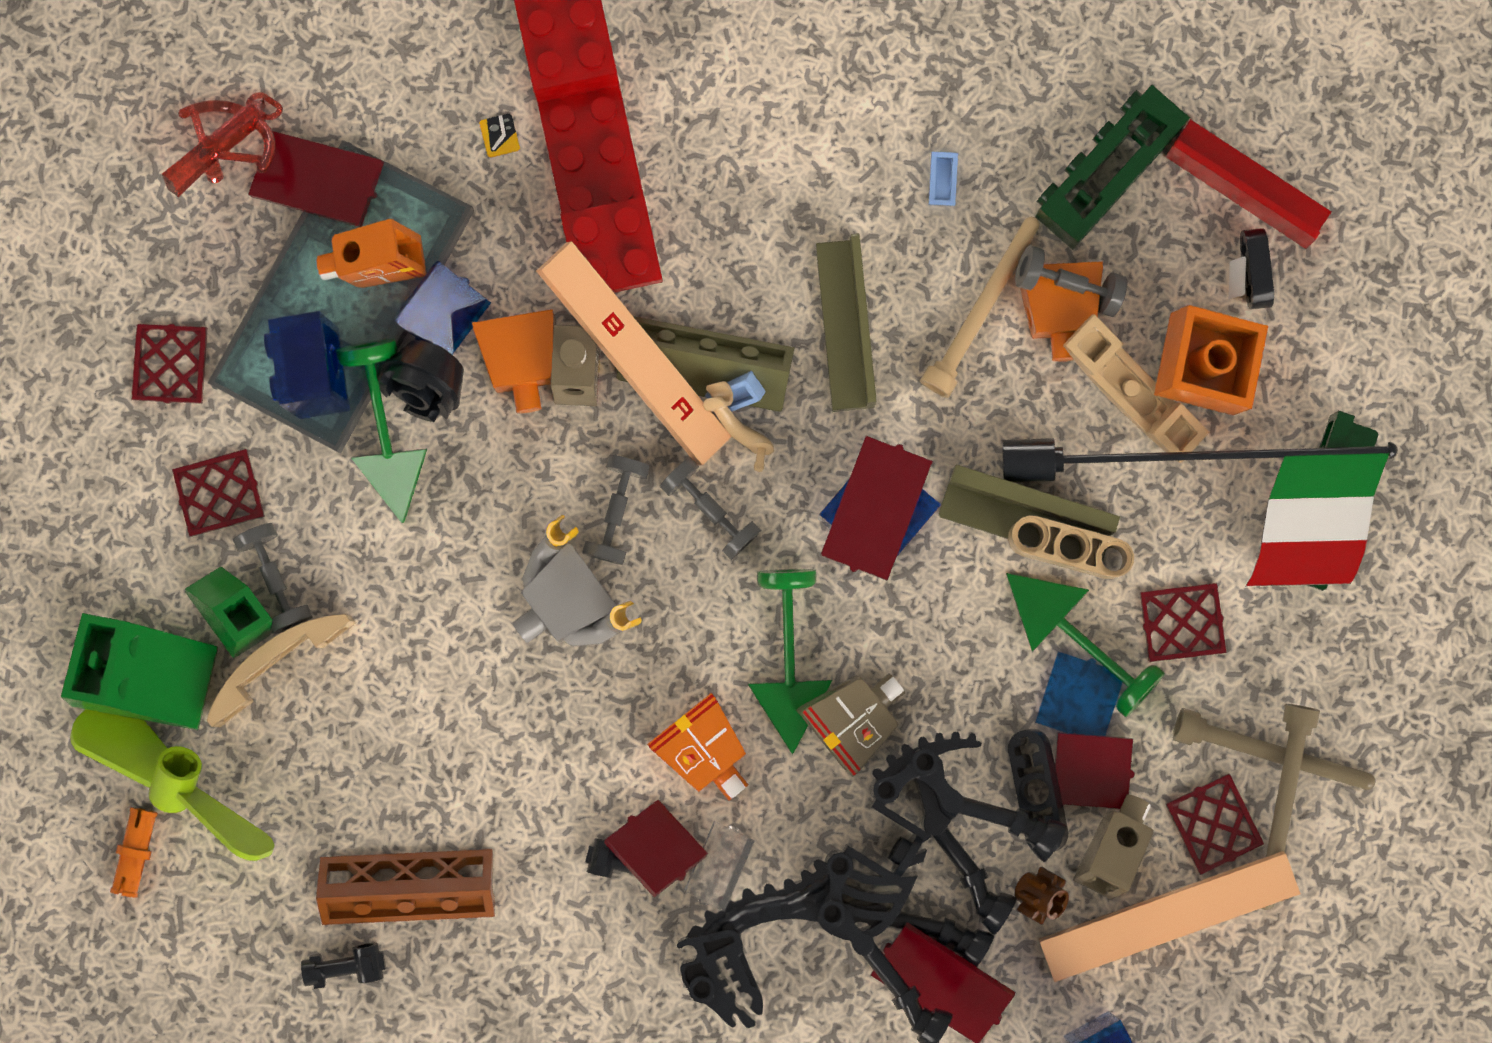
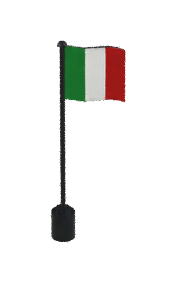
[1002,438,1398,587]

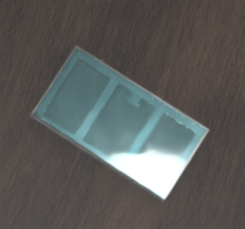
[208,140,475,454]

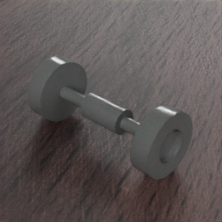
[1015,245,1128,317]
[582,455,650,565]
[660,457,762,560]
[233,523,313,634]

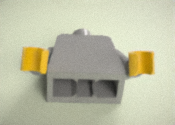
[512,515,642,646]

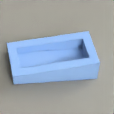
[929,152,958,206]
[705,371,766,411]

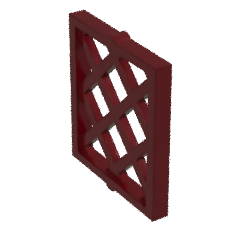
[131,324,208,404]
[172,449,265,537]
[1140,583,1227,662]
[1165,774,1264,875]

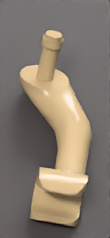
[703,381,774,472]

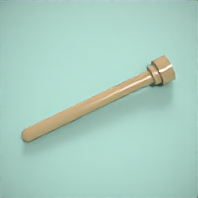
[920,217,1040,398]

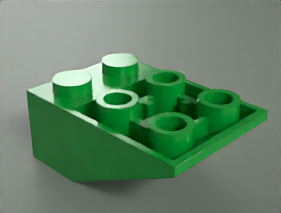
[61,613,218,730]

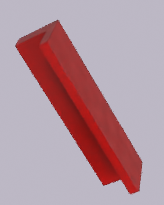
[1165,119,1332,249]

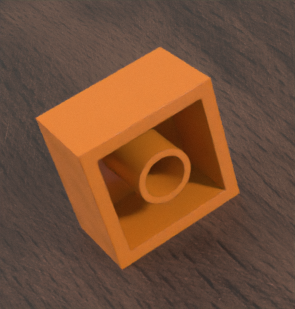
[1154,305,1268,415]

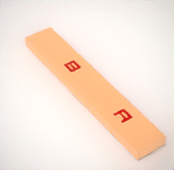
[536,242,732,465]

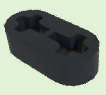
[1240,228,1274,309]

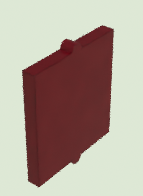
[1055,732,1135,809]
[604,800,708,898]

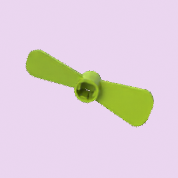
[70,709,275,861]

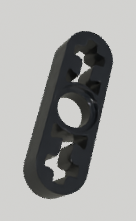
[1008,729,1068,852]

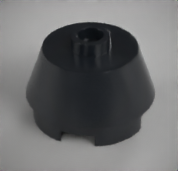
[379,340,464,422]

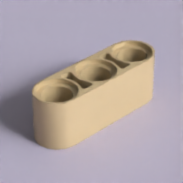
[1008,515,1134,580]

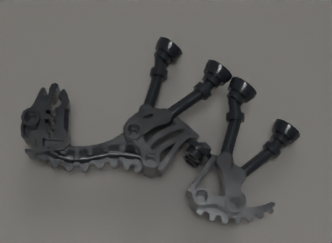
[677,732,1067,1043]

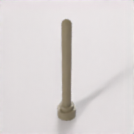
[1261,704,1320,910]
[1172,708,1376,790]

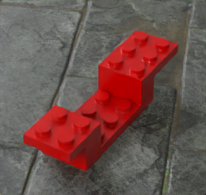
[514,0,663,293]

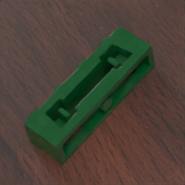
[1035,85,1190,250]

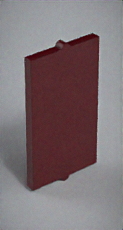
[248,131,384,227]
[820,436,933,581]
[870,922,1016,1043]

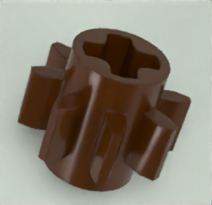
[1014,867,1069,925]

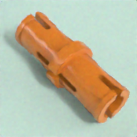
[110,807,158,898]

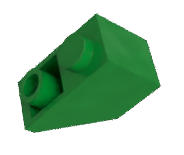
[185,567,273,659]

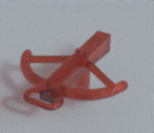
[162,92,283,197]

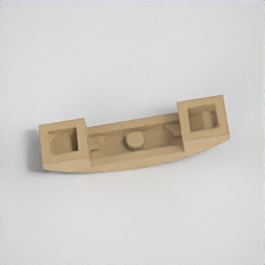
[1063,314,1210,463]
[207,614,356,728]

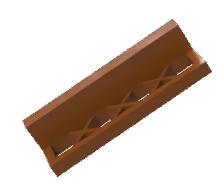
[316,849,495,925]

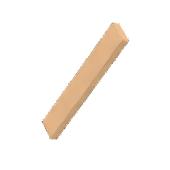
[1038,851,1301,982]

